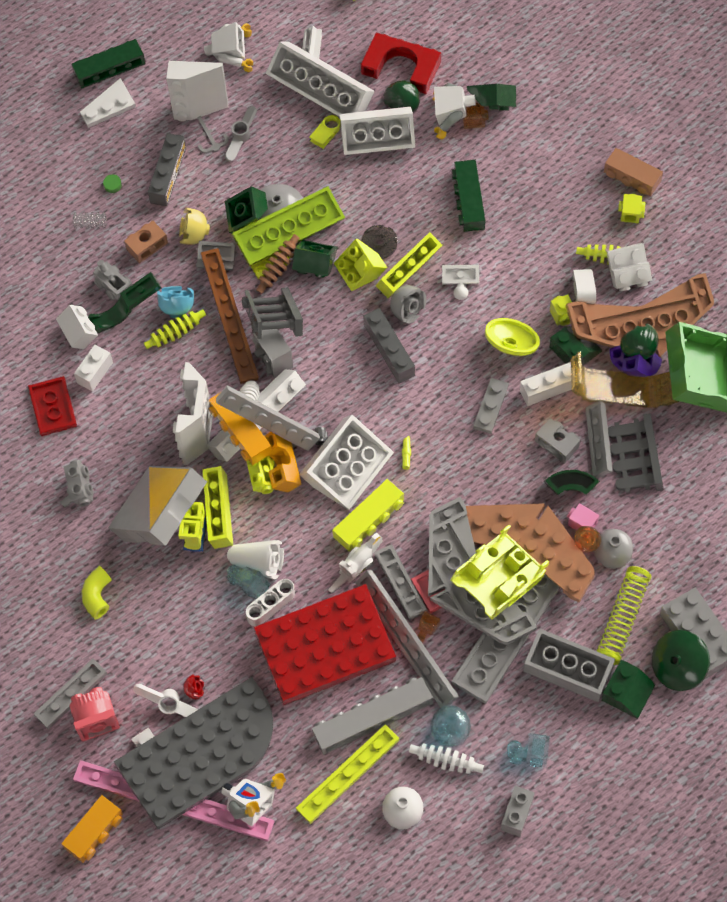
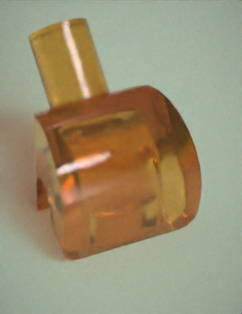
[418,611,441,643]

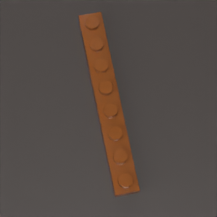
[201,248,259,384]

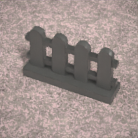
[608,413,664,494]

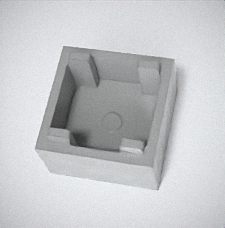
[252,329,293,378]

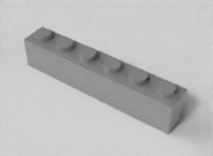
[312,677,433,755]

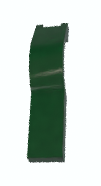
[87,272,162,333]

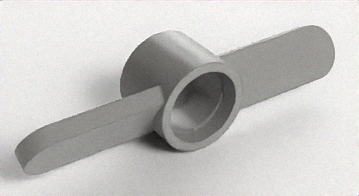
[224,106,257,162]

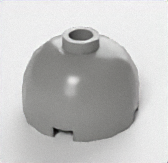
[390,285,426,324]
[594,529,633,569]

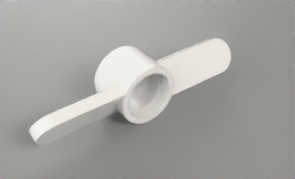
[133,684,198,717]

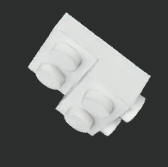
[606,243,652,291]

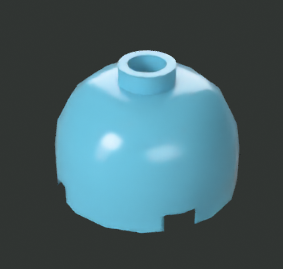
[157,286,194,318]

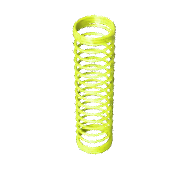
[597,566,651,665]

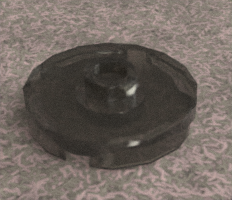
[361,225,398,259]

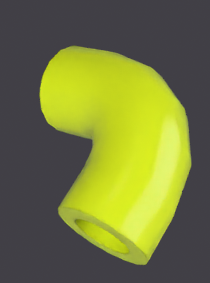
[81,566,112,620]

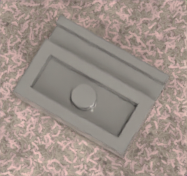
[196,241,236,271]

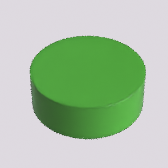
[103,174,122,193]

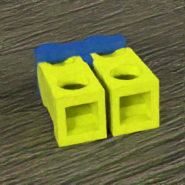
[178,502,207,552]

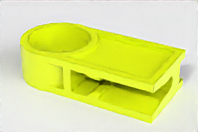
[309,115,341,149]

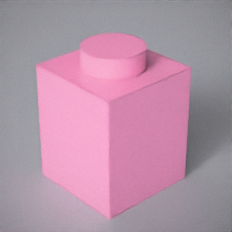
[567,503,599,537]

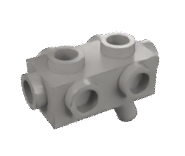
[93,260,132,301]
[60,460,93,508]

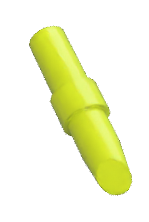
[402,436,411,470]

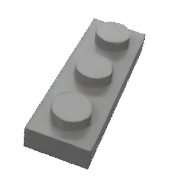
[473,378,509,434]

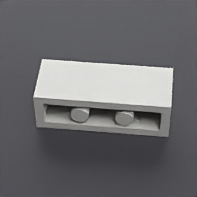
[520,361,581,406]

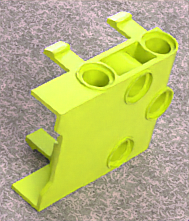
[450,525,549,620]

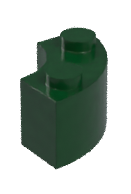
[543,470,600,496]

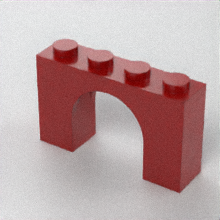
[361,32,441,94]

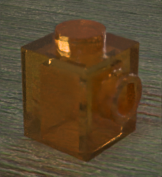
[463,103,489,129]

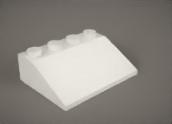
[166,61,229,121]
[299,415,394,510]

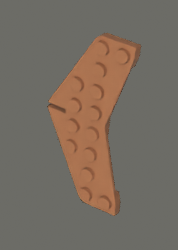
[566,273,714,357]
[466,504,595,603]

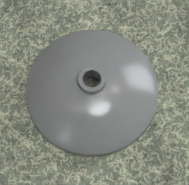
[256,184,303,221]

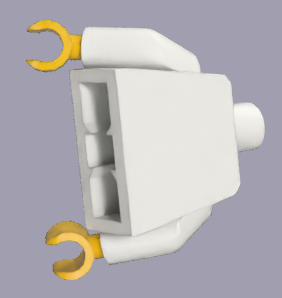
[204,22,253,72]

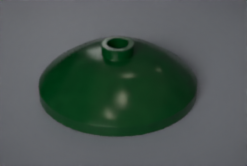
[652,630,710,691]

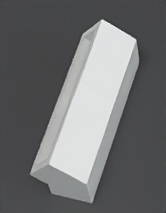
[302,26,322,59]

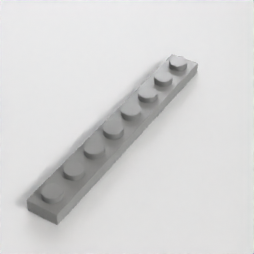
[355,570,459,710]

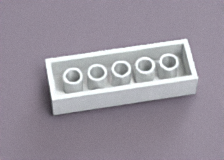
[266,42,374,117]

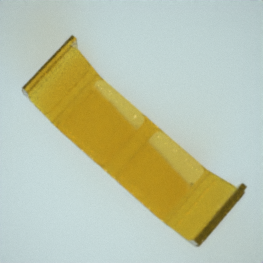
[571,352,679,408]

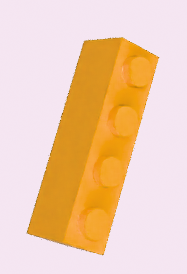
[208,392,272,465]

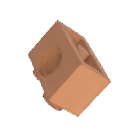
[124,220,168,264]

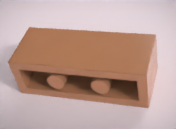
[604,148,663,196]

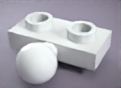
[442,265,479,300]

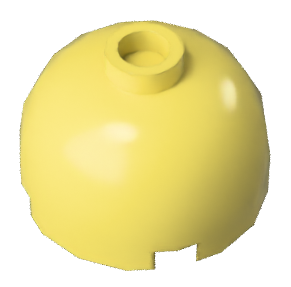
[179,208,210,245]

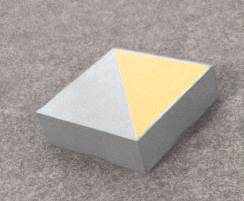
[108,466,207,546]

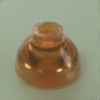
[574,526,601,553]

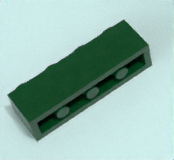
[71,39,146,89]
[451,159,486,232]

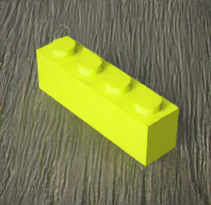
[375,232,442,299]
[202,466,233,549]
[332,479,404,552]

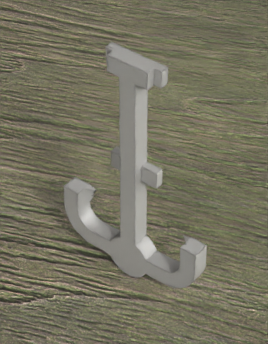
[197,116,229,153]

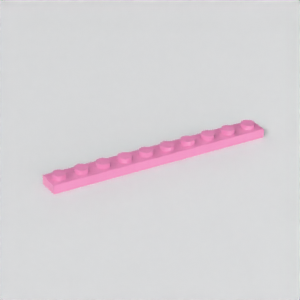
[73,760,274,842]

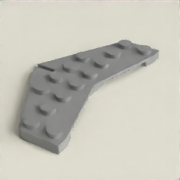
[428,497,537,645]

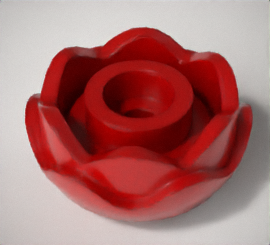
[183,674,204,700]

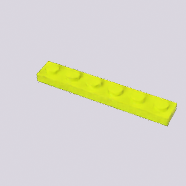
[296,724,399,824]

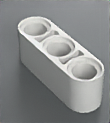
[573,269,596,304]
[246,579,295,626]

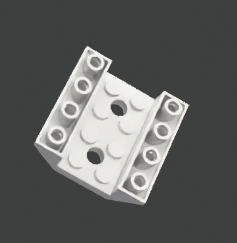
[173,362,213,465]

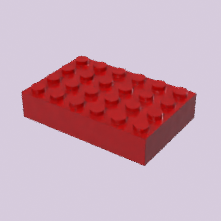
[254,584,396,706]

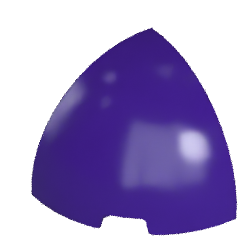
[610,345,662,377]

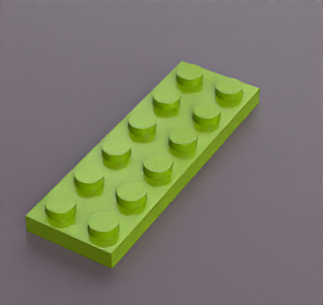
[232,186,345,267]

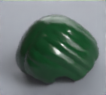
[383,80,420,112]
[620,324,659,360]

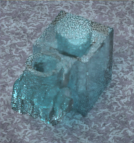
[226,565,271,599]
[507,733,550,767]

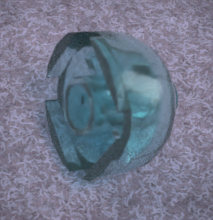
[430,705,471,747]

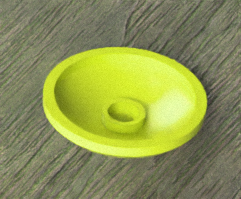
[485,318,540,356]

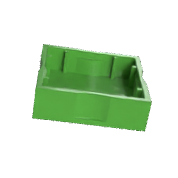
[665,322,727,413]

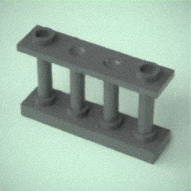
[242,287,303,339]

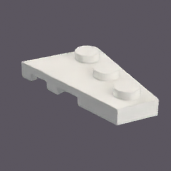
[80,78,136,128]

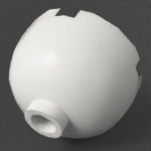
[382,787,423,829]

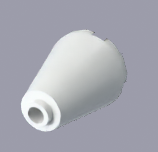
[227,540,284,580]

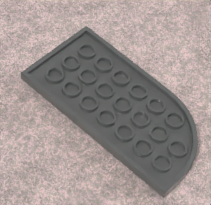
[114,677,273,829]

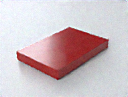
[28,376,78,436]

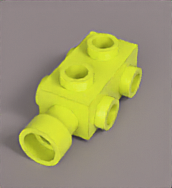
[246,456,274,494]

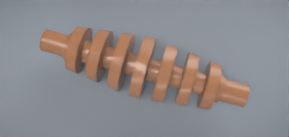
[256,234,300,294]

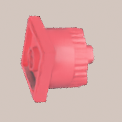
[69,687,120,741]

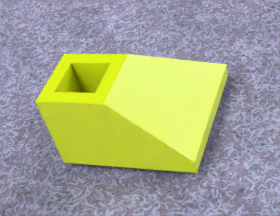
[334,239,387,291]

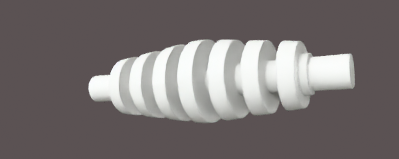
[239,381,260,401]
[409,743,484,774]

